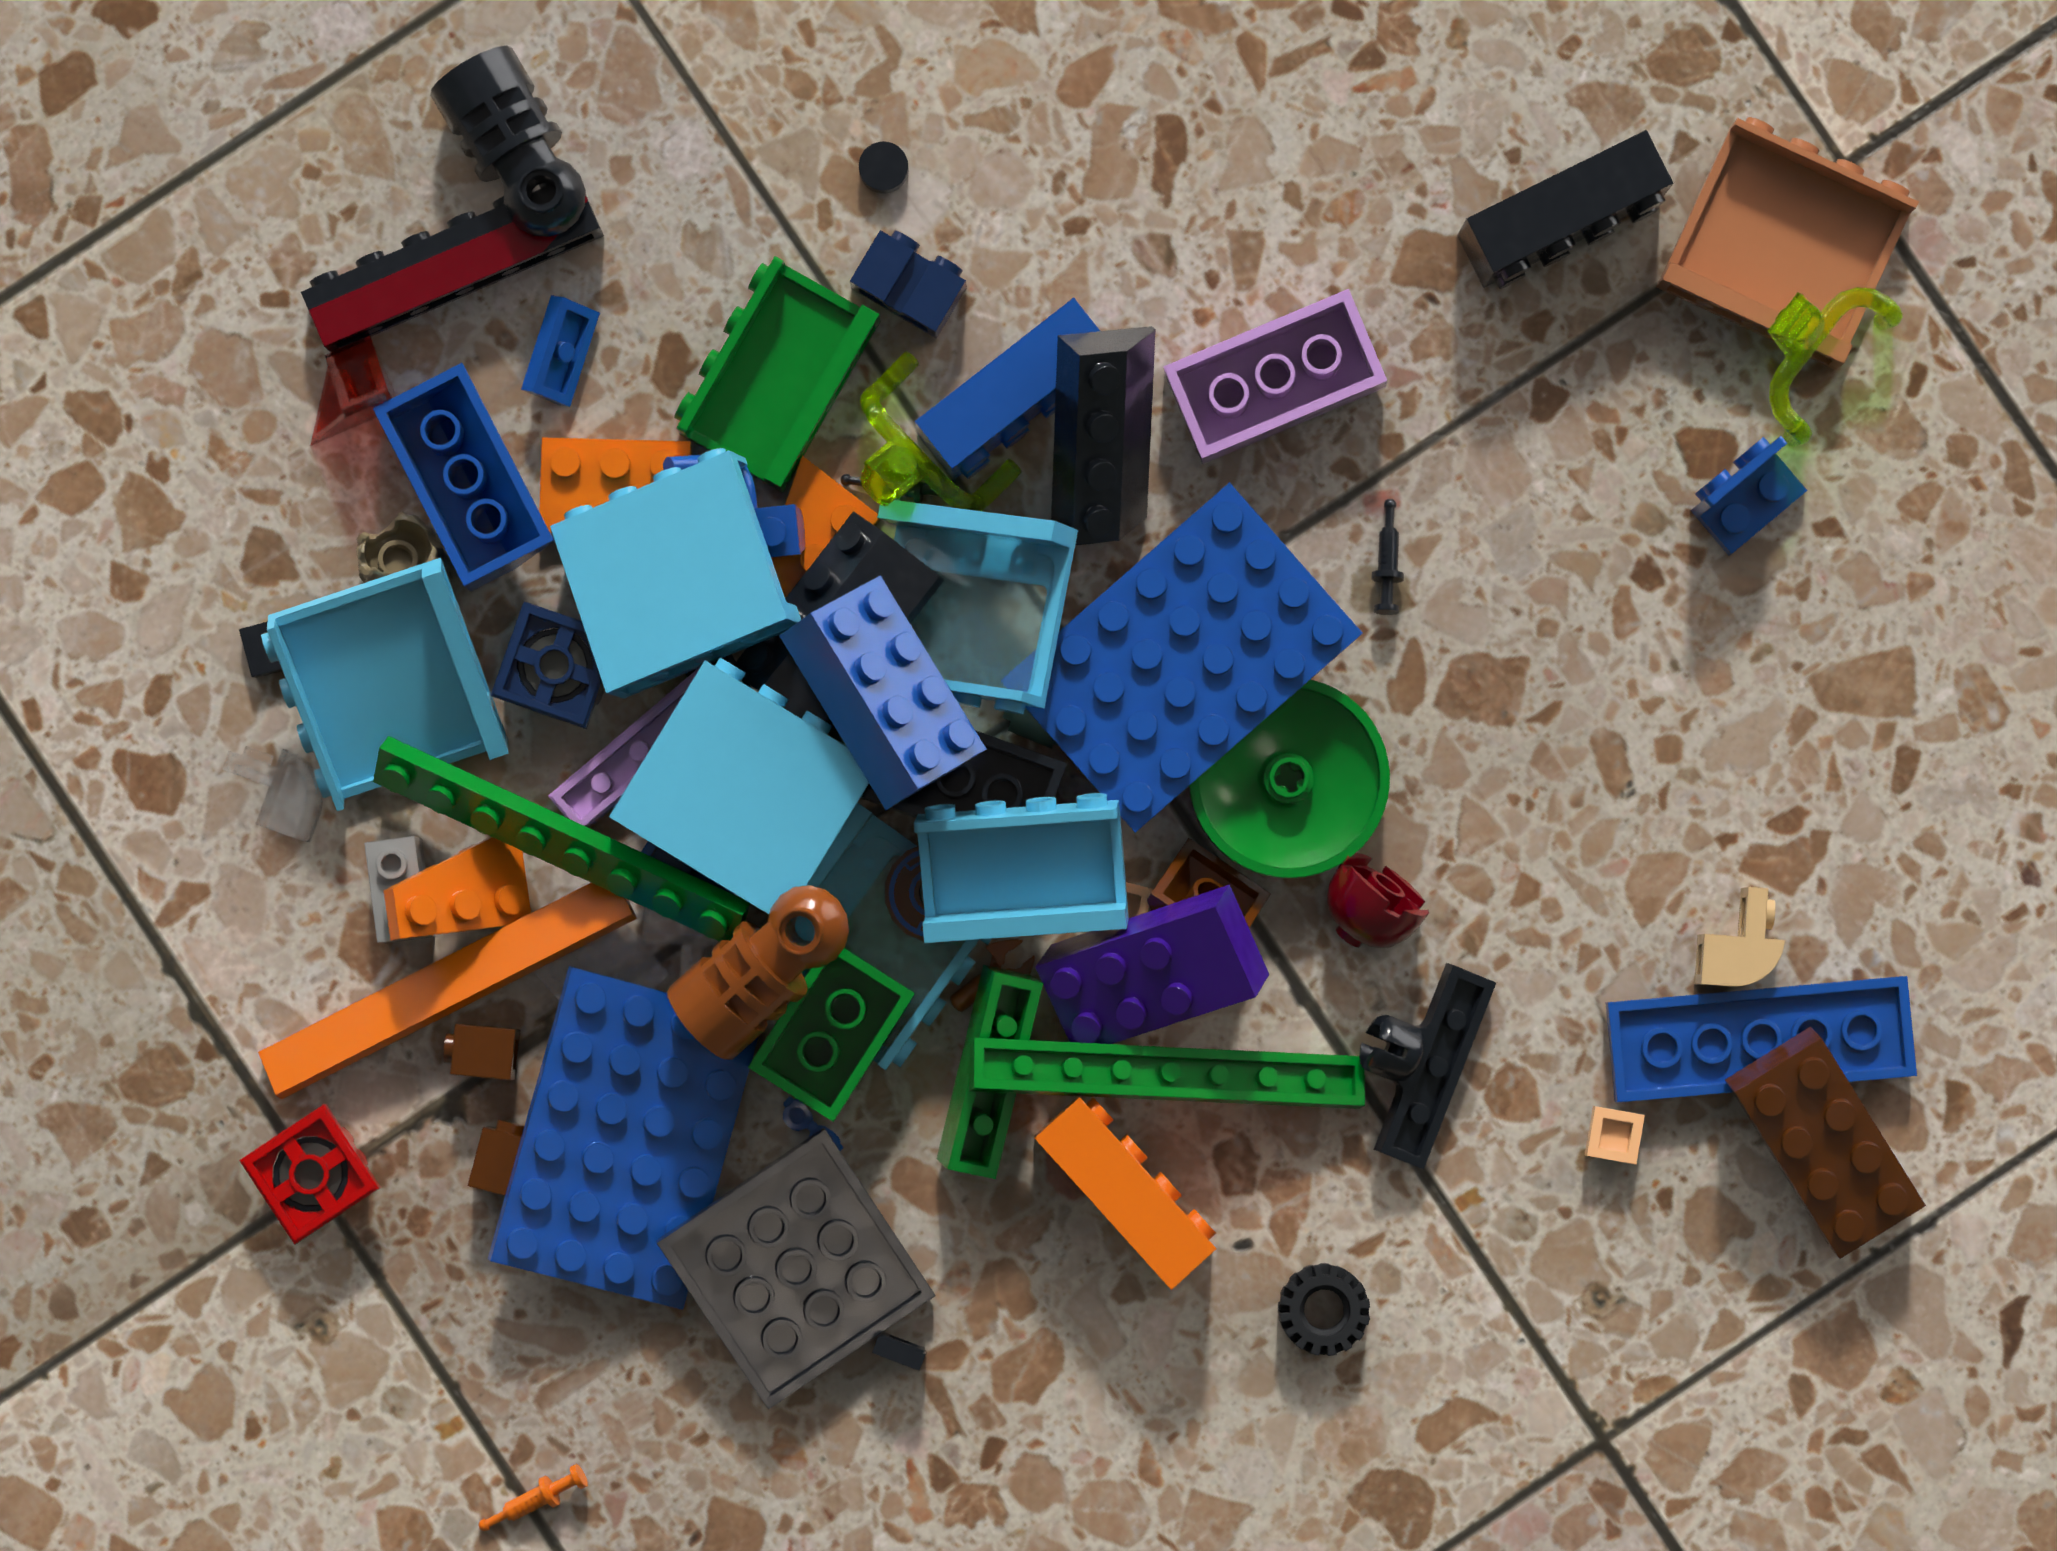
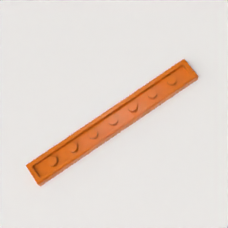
[258,883,637,1099]

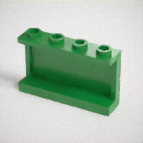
[674,256,881,492]

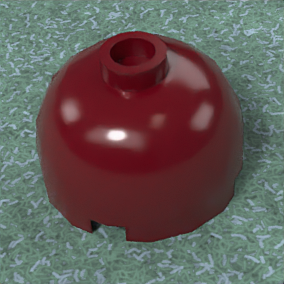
[1327,853,1429,948]

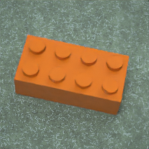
[1034,1096,1217,1290]

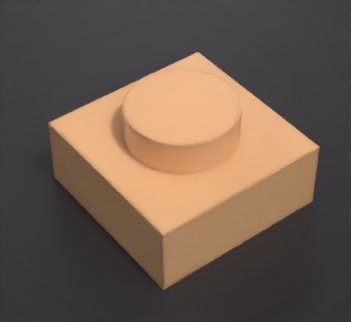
[1585,1106,1645,1165]

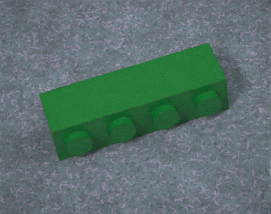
[936,965,1043,1179]

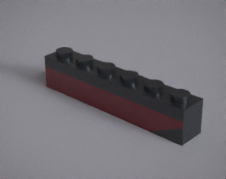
[301,183,604,354]

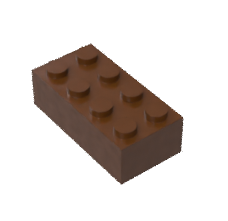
[1725,1026,1926,1259]

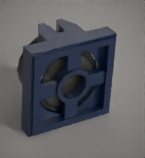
[490,601,604,730]

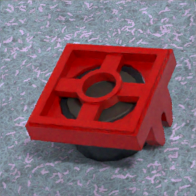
[239,1104,381,1245]

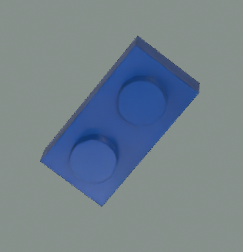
[521,295,600,407]

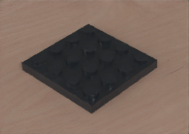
[656,1128,936,1410]

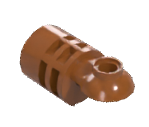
[667,885,849,1060]

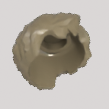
[356,511,444,583]

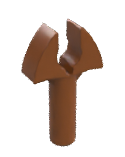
[950,939,1035,1012]

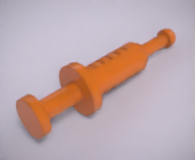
[478,1464,588,1531]

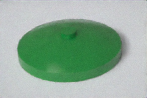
[1189,680,1390,878]

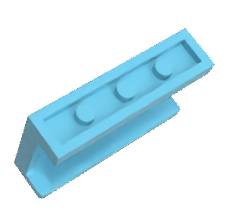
[914,793,1129,943]

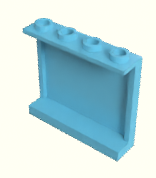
[550,448,801,699]
[261,558,509,811]
[609,658,869,914]

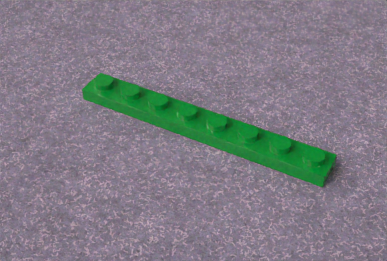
[373,736,750,942]
[969,1038,1365,1109]

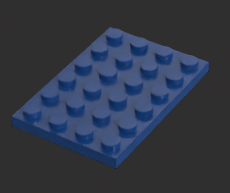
[1002,482,1363,833]
[488,966,758,1310]

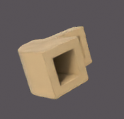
[1694,887,1785,987]

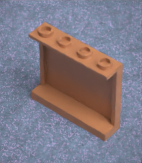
[1656,117,1919,370]

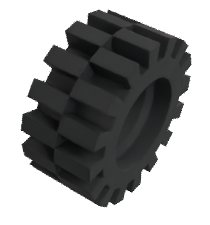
[1278,1263,1370,1356]

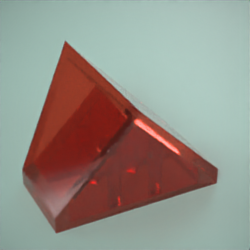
[310,336,396,446]

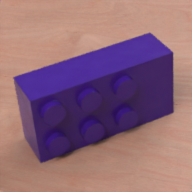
[1035,885,1269,1044]

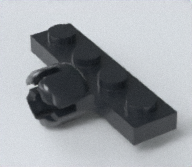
[1359,963,1496,1169]

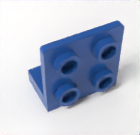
[1690,436,1808,556]

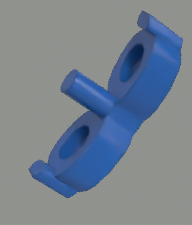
[783,1096,843,1151]

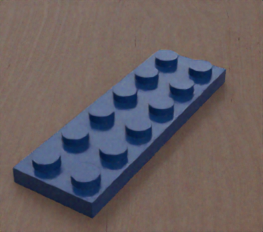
[1605,976,1917,1103]

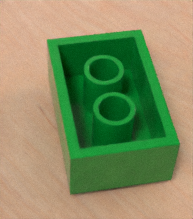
[748,948,916,1122]

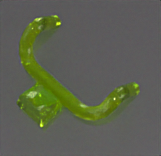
[1767,287,1903,447]
[859,351,1022,511]

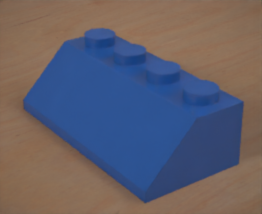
[373,363,554,592]

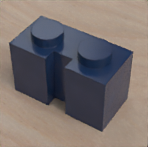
[850,230,967,339]

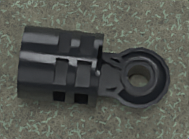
[430,45,586,237]

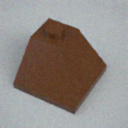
[1147,838,1271,928]

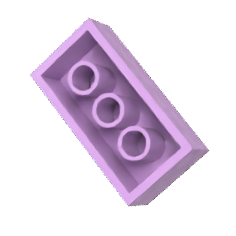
[1163,289,1387,464]

